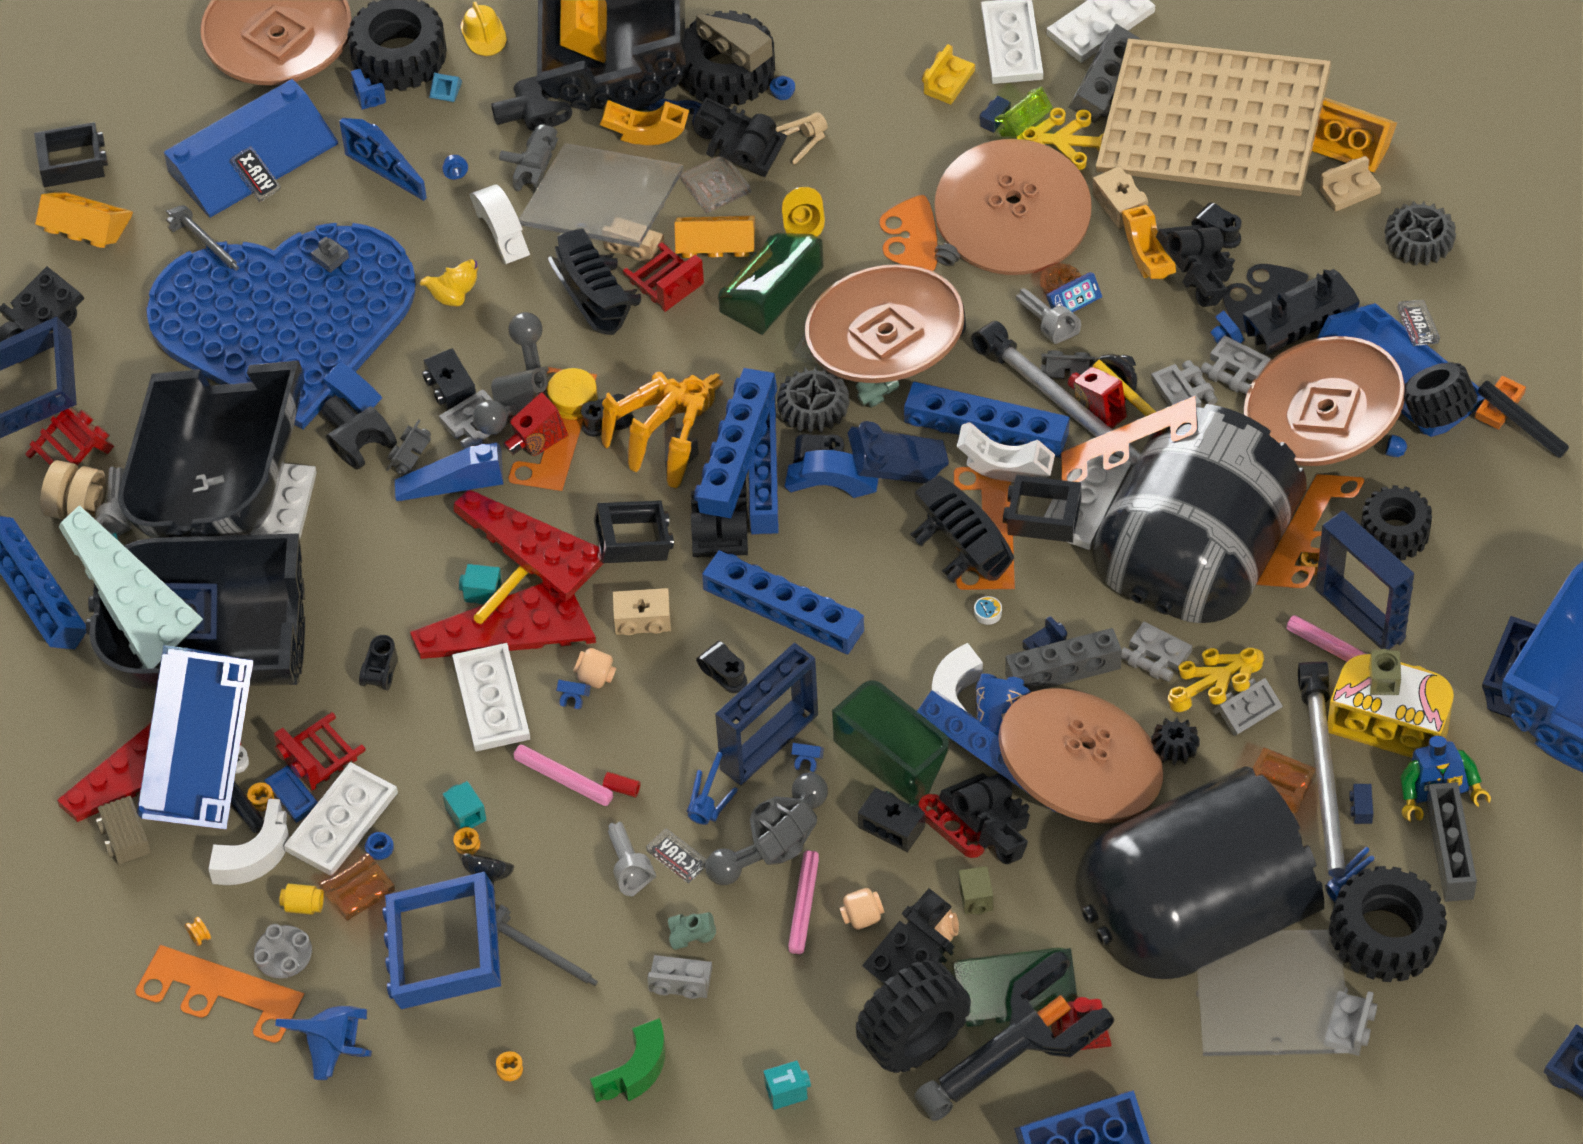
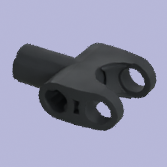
[491,76,572,131]
[321,397,397,470]

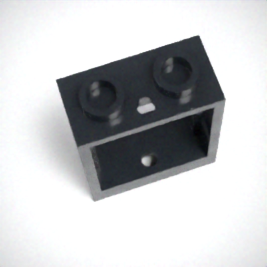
[34,122,108,188]
[1003,475,1082,543]
[594,500,674,564]

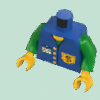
[1400,736,1491,822]

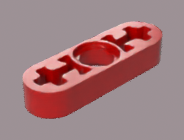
[919,794,985,858]

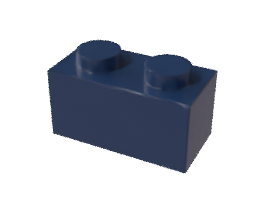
[979,96,1011,133]
[1349,784,1373,824]

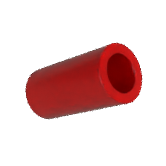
[603,772,641,798]

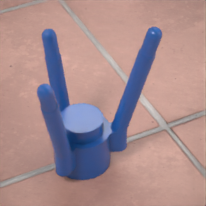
[687,752,738,825]
[1325,847,1375,903]

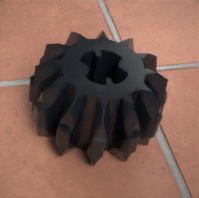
[1151,716,1200,766]

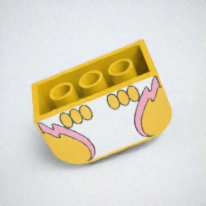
[1327,654,1454,758]

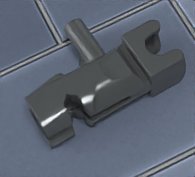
[499,125,558,195]

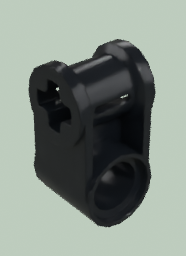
[1191,202,1242,249]
[581,394,634,437]
[793,434,845,463]
[359,635,398,691]
[696,641,747,693]

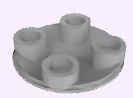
[254,924,312,978]

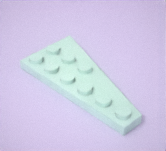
[59,505,203,669]

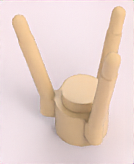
[775,112,828,164]

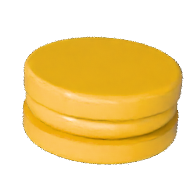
[547,368,598,420]

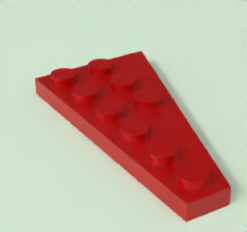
[453,490,604,603]
[410,583,596,659]
[57,723,241,822]

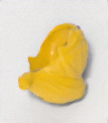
[419,259,479,307]

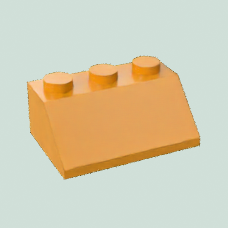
[560,0,607,63]
[1312,98,1397,172]
[35,191,133,248]
[675,216,755,258]

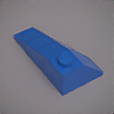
[339,118,427,201]
[395,442,504,501]

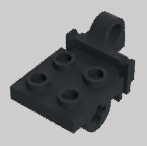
[694,97,787,177]
[1156,225,1235,307]
[0,266,85,363]
[691,478,748,557]
[939,773,1030,865]
[862,888,955,984]

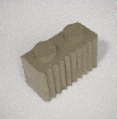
[96,796,151,865]

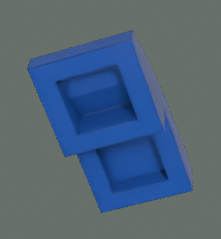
[322,362,383,414]

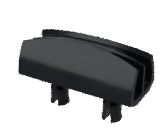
[548,228,641,335]
[1243,269,1360,356]
[910,475,1015,583]

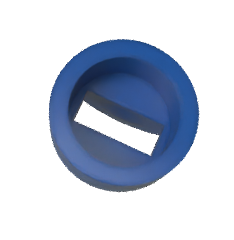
[1385,434,1407,457]

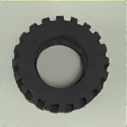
[347,0,447,91]
[681,10,775,107]
[1329,866,1447,982]
[856,960,971,1073]

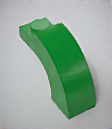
[590,1018,666,1102]

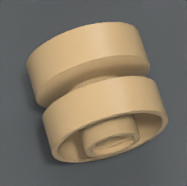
[40,460,106,520]

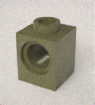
[1369,649,1401,695]
[959,866,993,915]

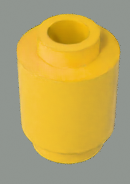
[280,883,324,915]

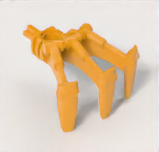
[601,372,723,488]

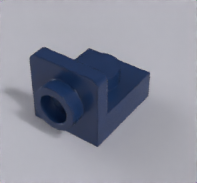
[1022,616,1067,650]

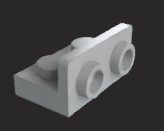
[1212,678,1283,736]
[647,955,712,999]
[1324,991,1378,1056]

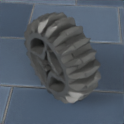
[1384,201,1456,266]
[777,366,850,434]

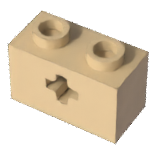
[1092,166,1148,229]
[613,588,671,635]

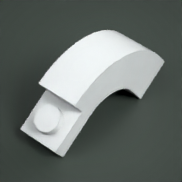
[469,184,530,265]
[957,422,1055,482]
[932,643,983,712]
[209,799,289,885]

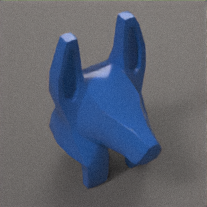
[275,1006,372,1080]

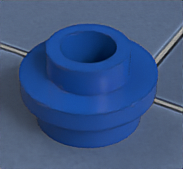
[770,76,795,100]
[442,155,468,180]
[365,832,394,860]

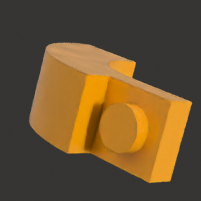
[600,100,689,145]
[1122,205,1176,279]

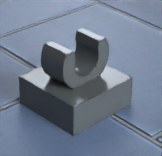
[311,237,349,273]

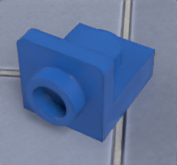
[351,69,386,110]

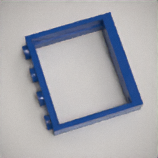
[382,872,501,1009]

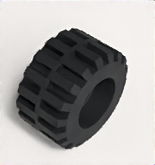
[1404,362,1478,428]
[1361,485,1432,561]

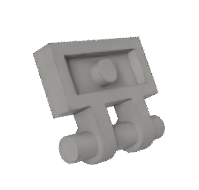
[1201,335,1271,395]
[1151,360,1218,408]
[439,389,510,449]
[1121,622,1192,682]

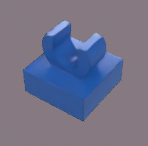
[1210,311,1245,344]
[556,680,591,709]
[791,743,824,772]

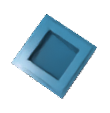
[429,73,462,102]

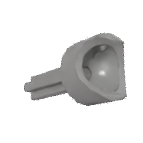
[1016,288,1081,344]
[95,467,132,537]
[608,821,656,897]

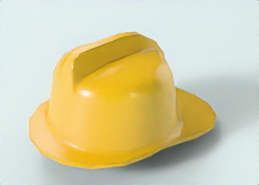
[460,2,507,56]
[782,187,825,242]

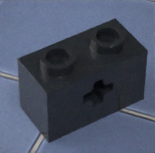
[422,348,476,411]
[858,787,925,853]

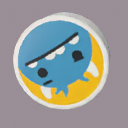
[974,596,1002,625]

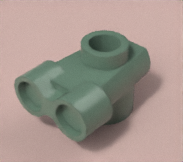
[855,380,900,408]
[668,912,716,950]

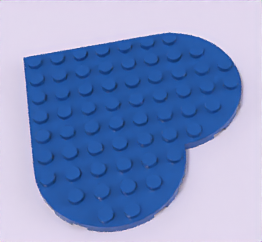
[146,223,416,430]

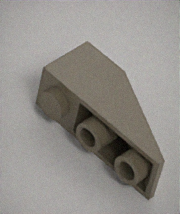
[696,13,773,72]

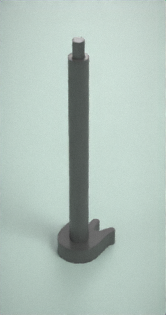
[166,205,239,271]
[496,904,598,986]

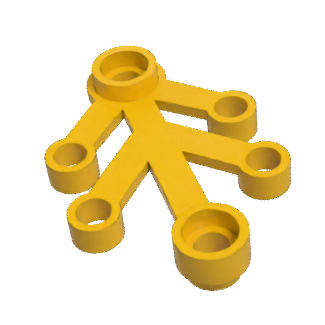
[1017,108,1104,170]
[1168,648,1264,712]

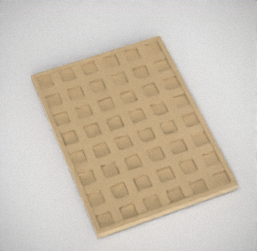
[1096,38,1331,196]

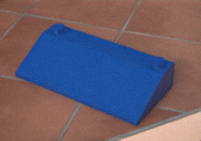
[164,79,338,218]
[1317,303,1485,437]
[137,645,253,829]

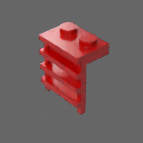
[623,242,704,312]
[25,408,115,466]
[274,712,366,791]

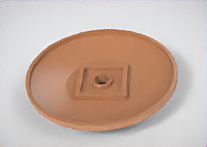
[200,0,352,85]
[935,139,1092,275]
[805,265,964,383]
[1244,336,1405,466]
[999,689,1163,823]

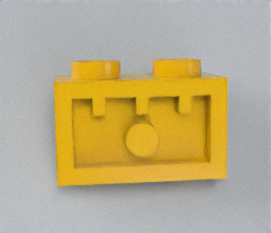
[922,44,975,105]

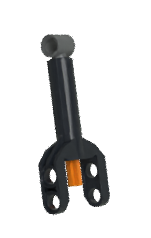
[914,951,1115,1121]

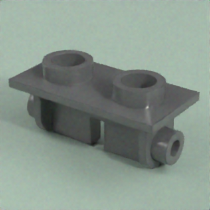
[1041,350,1095,379]
[386,419,431,475]

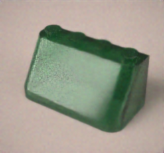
[718,233,824,335]
[832,680,949,806]
[950,947,1078,1027]

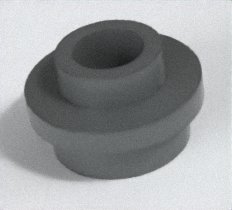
[935,243,960,266]

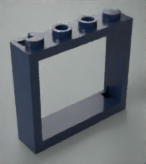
[0,317,77,438]
[1315,510,1414,649]
[715,642,818,786]

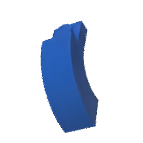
[785,450,879,498]

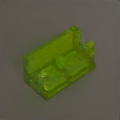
[994,87,1053,137]

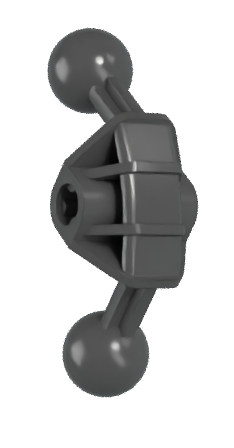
[473,312,549,435]
[705,772,828,885]

